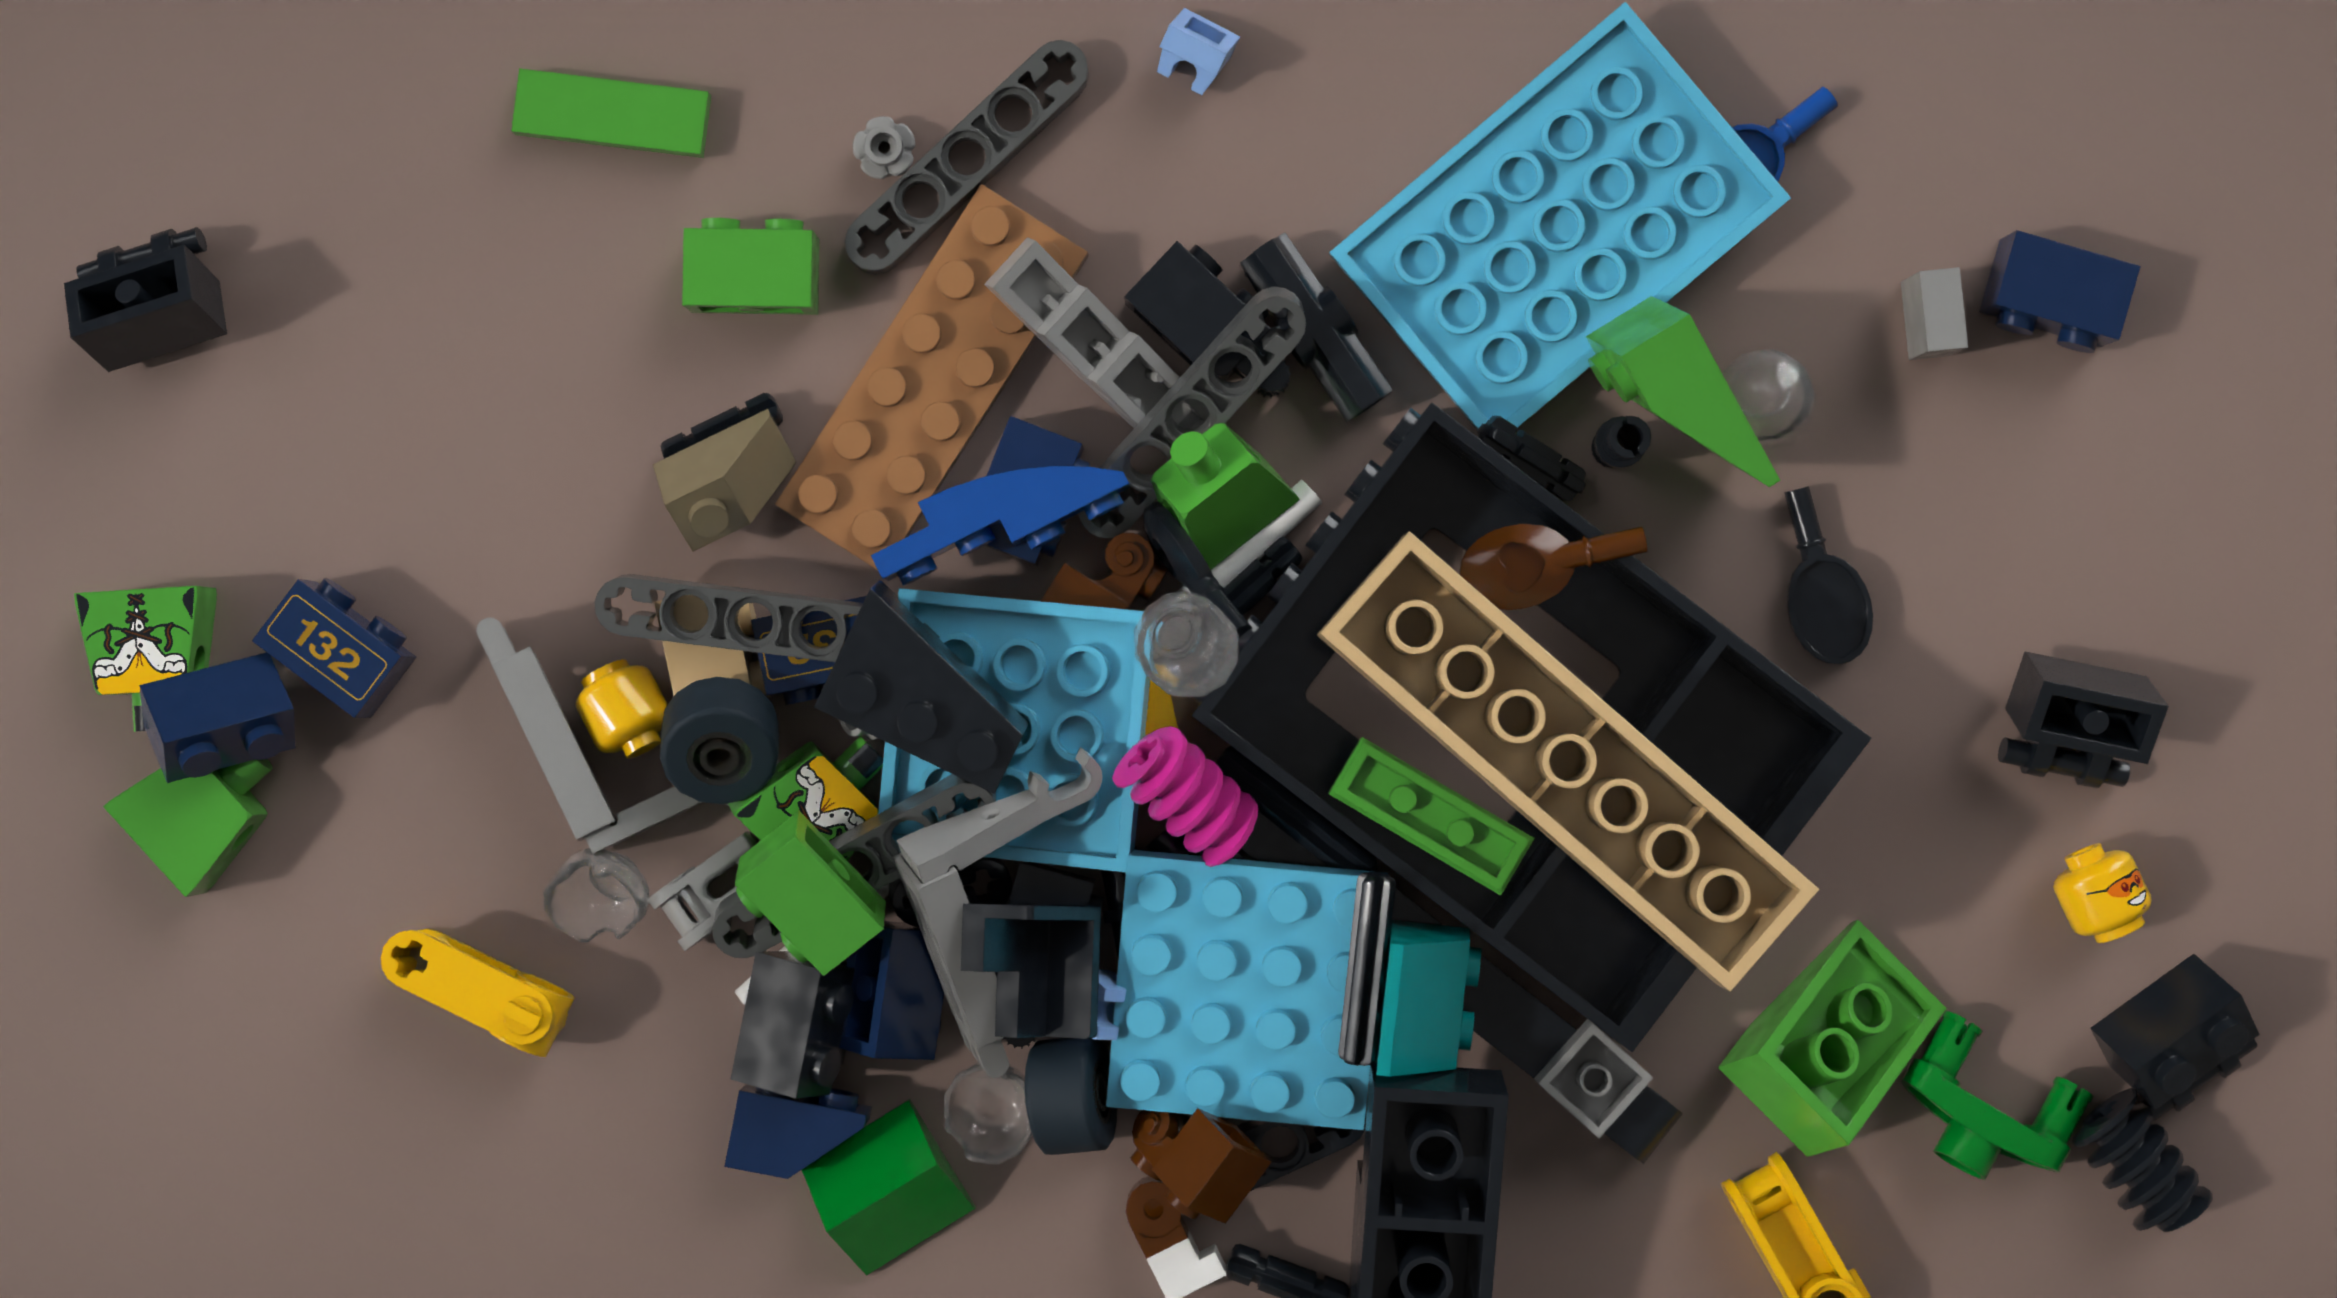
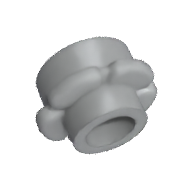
[853,116,916,179]

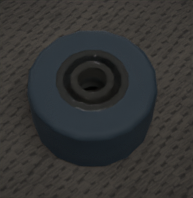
[660,677,779,805]
[1024,1038,1117,1155]

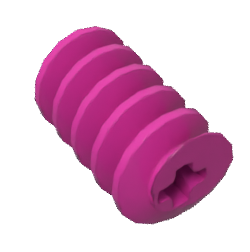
[1112,726,1258,867]

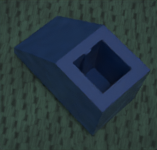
[724,1084,872,1179]

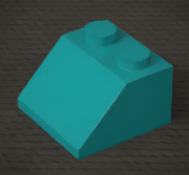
[1376,920,1482,1077]

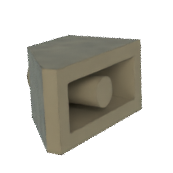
[653,409,796,552]

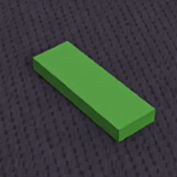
[511,68,711,158]
[1328,737,1535,896]

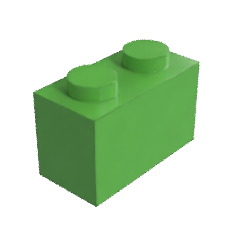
[682,218,820,315]
[735,810,886,976]

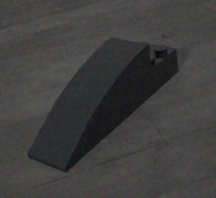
[1349,1062,1509,1298]

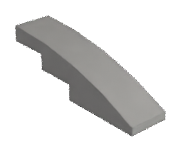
[984,237,1209,456]

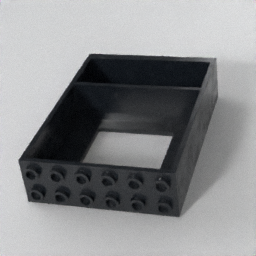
[1189,402,1872,1052]

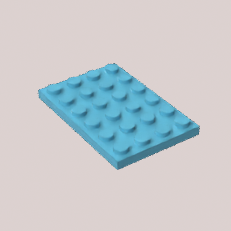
[1329,2,1791,431]

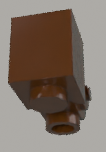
[1041,533,1168,610]
[1130,1108,1272,1224]

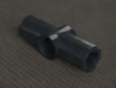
[1240,232,1393,422]

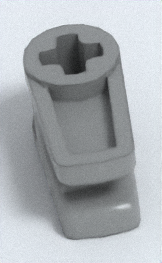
[647,831,756,952]

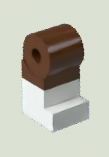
[1126,1176,1227,1298]

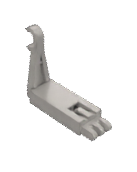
[476,618,779,855]
[892,747,1102,1078]

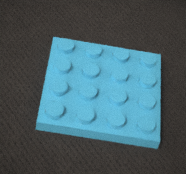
[878,588,1156,873]
[1106,850,1388,1130]

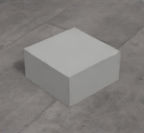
[1901,267,1968,360]
[1534,1019,1653,1138]

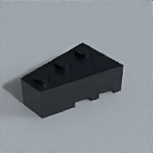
[814,580,1029,794]

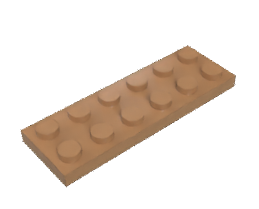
[775,184,1089,570]

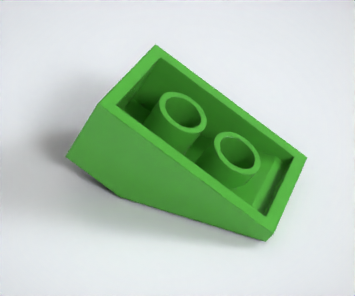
[1586,296,1781,487]
[1718,920,1947,1157]

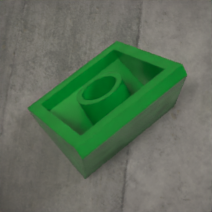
[802,1099,976,1276]

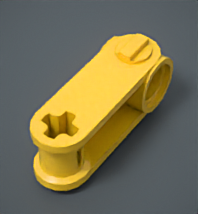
[381,929,575,1057]
[1720,1152,1871,1298]

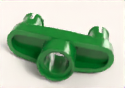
[1901,1011,2094,1180]

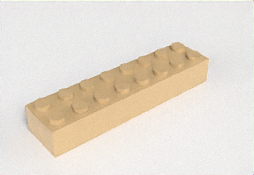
[1317,531,1820,992]

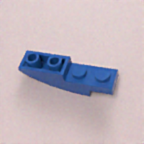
[871,466,1130,586]

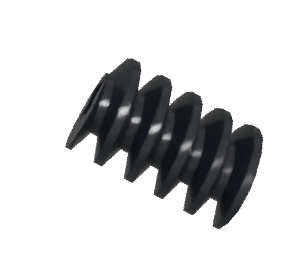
[2072,1088,2213,1232]

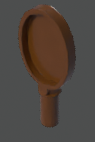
[1459,524,1648,610]

